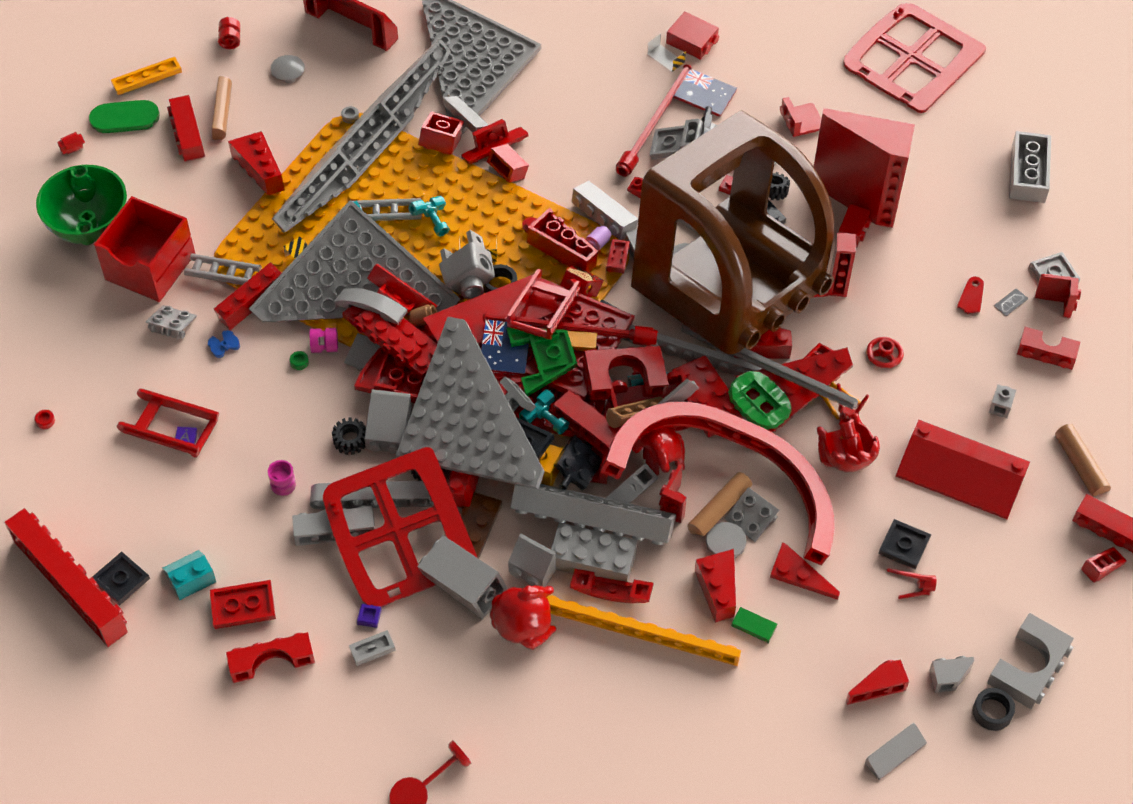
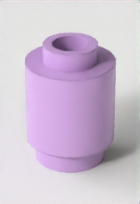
[585,226,611,251]

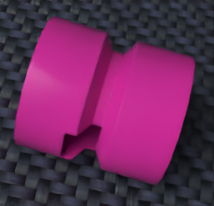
[309,328,338,353]
[267,460,296,496]

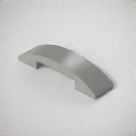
[334,288,407,325]

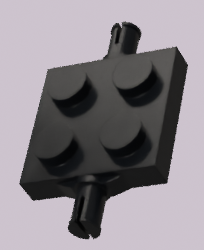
[553,435,602,490]

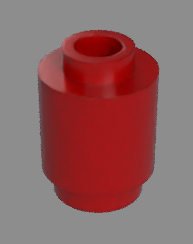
[57,132,85,155]

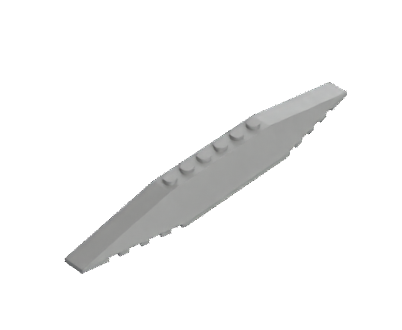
[272,38,451,233]

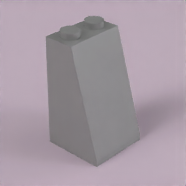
[417,535,507,620]

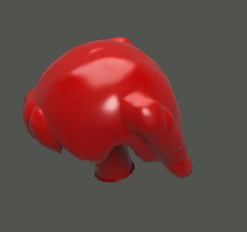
[817,413,880,472]
[632,427,685,476]
[490,585,557,650]

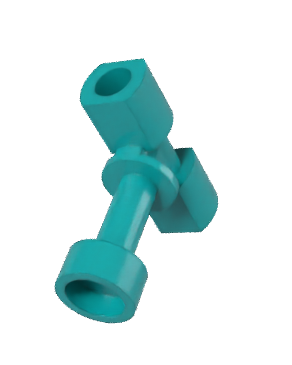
[408,196,450,237]
[519,389,569,435]

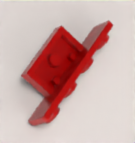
[461,119,529,164]
[367,264,437,316]

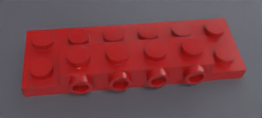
[342,305,437,379]

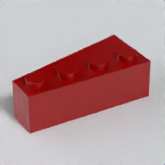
[228,131,285,195]
[527,207,598,272]

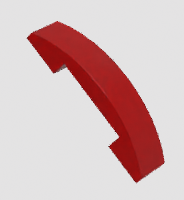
[570,569,654,603]

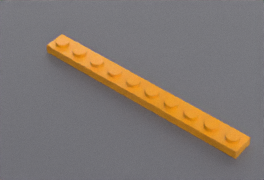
[547,595,741,666]

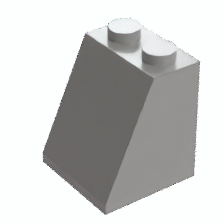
[365,390,412,454]

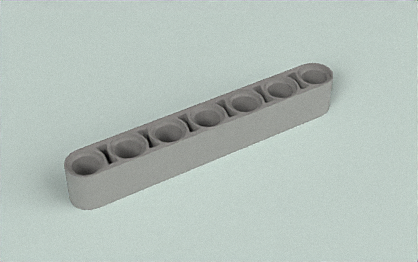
[310,481,433,509]

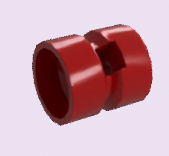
[218,17,241,50]

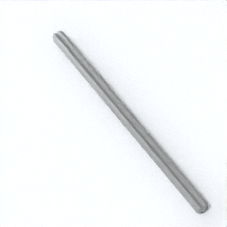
[681,324,858,409]

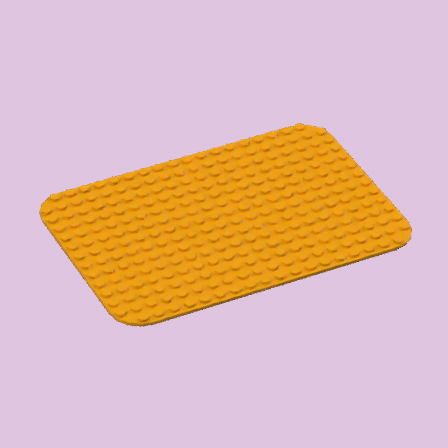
[214,113,629,348]

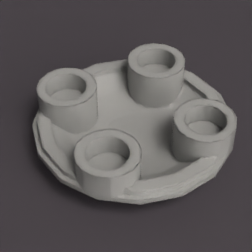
[271,55,305,83]

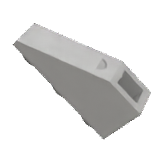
[606,463,658,503]

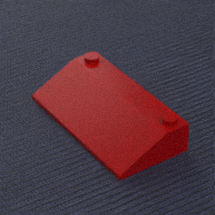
[303,0,398,51]
[895,419,1030,520]

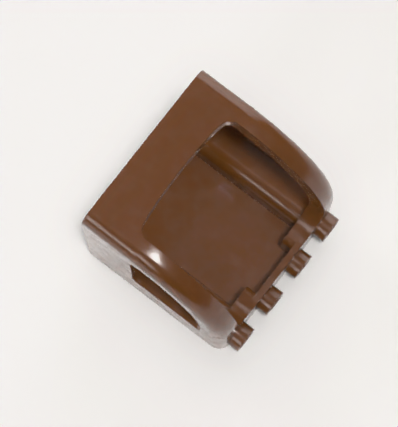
[631,110,834,354]

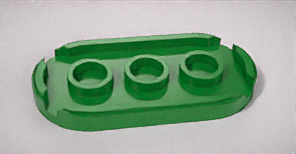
[89,100,160,133]

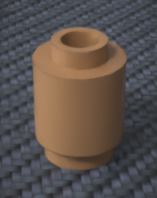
[409,305,437,328]

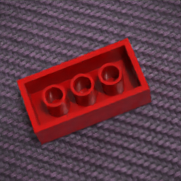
[672,355,742,438]

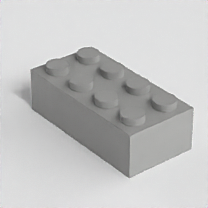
[1009,131,1051,203]
[551,523,637,582]

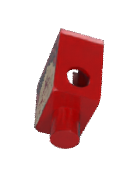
[560,265,604,297]

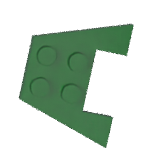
[507,328,577,396]

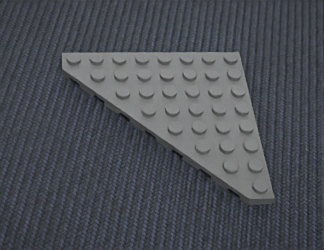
[422,0,541,134]
[249,200,461,322]
[395,317,545,489]

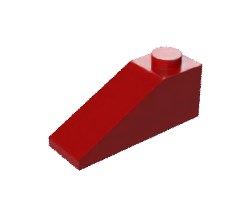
[846,659,909,705]

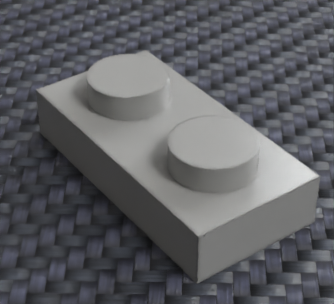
[349,630,396,666]

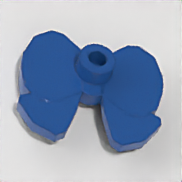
[208,330,240,358]

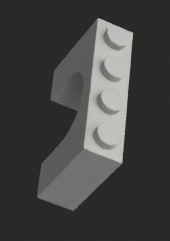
[987,613,1074,709]

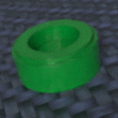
[289,351,309,370]

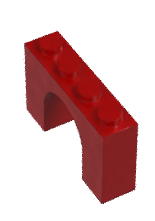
[582,346,669,400]

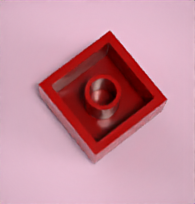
[418,111,464,155]

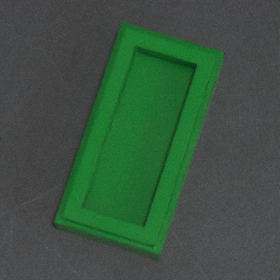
[731,607,778,643]

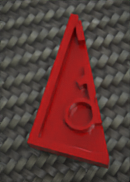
[770,542,840,600]

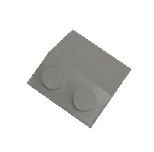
[508,534,556,587]

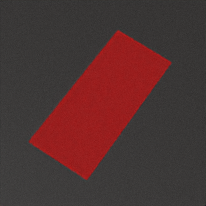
[423,274,559,343]

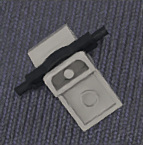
[650,106,717,160]

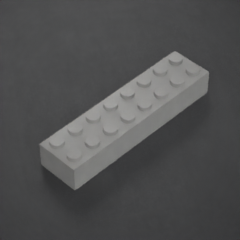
[510,484,676,545]

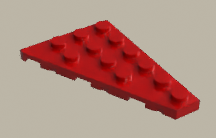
[736,347,853,433]

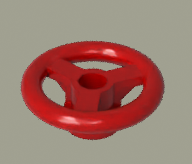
[866,337,904,368]

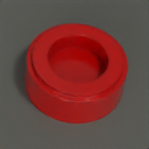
[34,410,55,429]

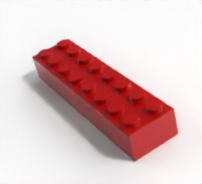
[4,508,128,647]

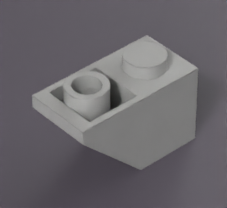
[929,656,974,693]

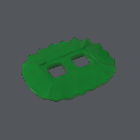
[728,371,791,430]

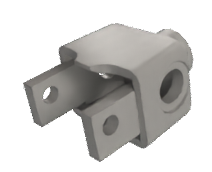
[439,230,495,300]

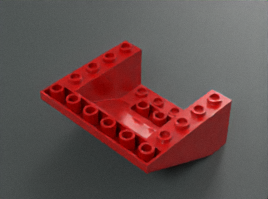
[814,108,915,228]

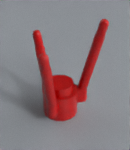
[837,383,869,421]
[887,568,937,599]

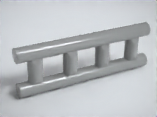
[357,198,422,221]
[184,254,262,285]

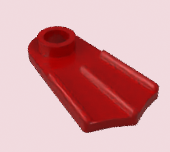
[957,276,984,314]

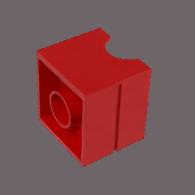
[94,196,196,303]

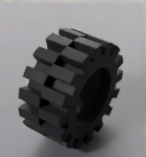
[769,172,790,201]
[332,417,366,455]

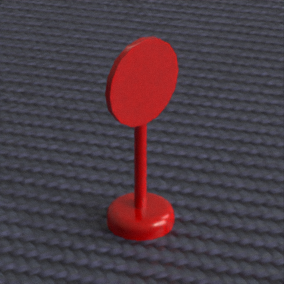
[389,740,472,804]

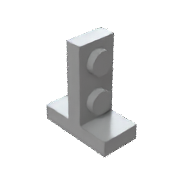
[500,377,536,412]

